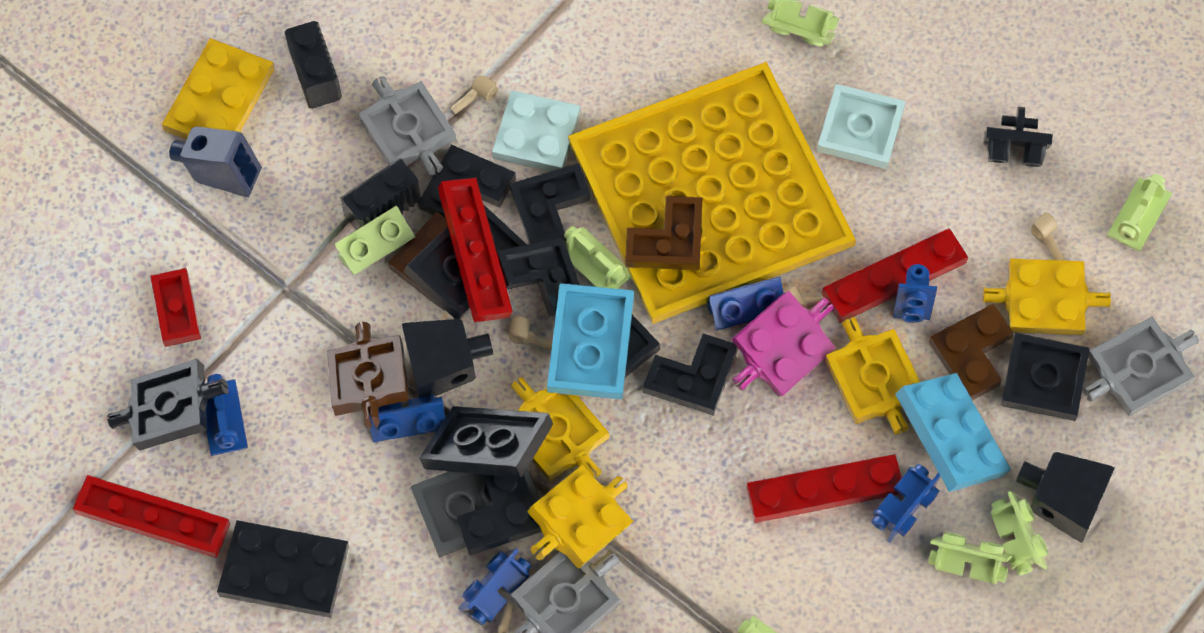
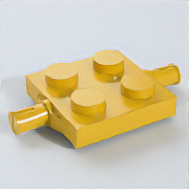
[982,258,1111,335]
[825,317,920,435]
[511,377,609,482]
[527,464,634,569]

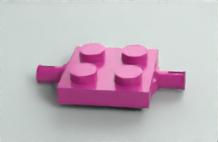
[731,291,836,397]

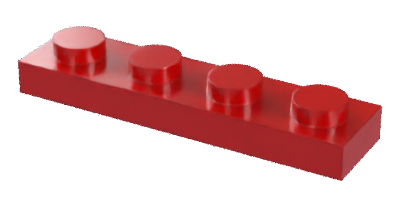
[438,178,513,323]
[821,228,968,323]
[746,454,902,523]
[72,475,231,558]

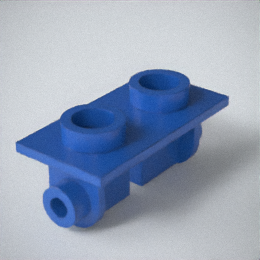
[893,264,937,323]
[707,276,784,331]
[206,374,248,456]
[370,394,445,442]
[871,464,940,543]
[458,548,532,626]

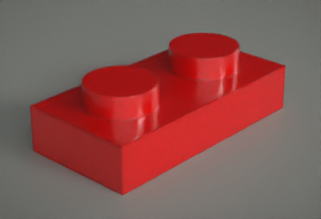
[150,268,201,347]

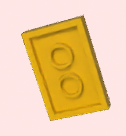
[162,38,275,140]

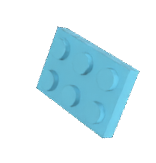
[547,284,634,400]
[895,373,1011,492]

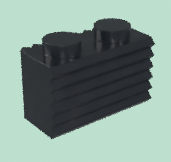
[284,21,342,109]
[340,158,421,230]

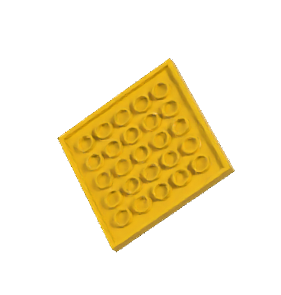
[568,61,856,324]

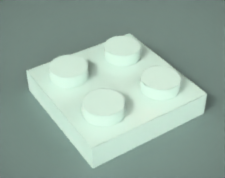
[817,84,906,169]
[492,90,581,172]

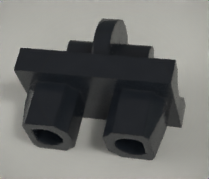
[983,106,1053,167]

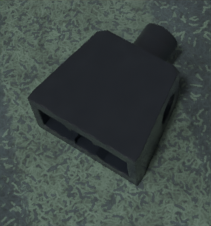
[402,319,494,398]
[1016,452,1115,543]

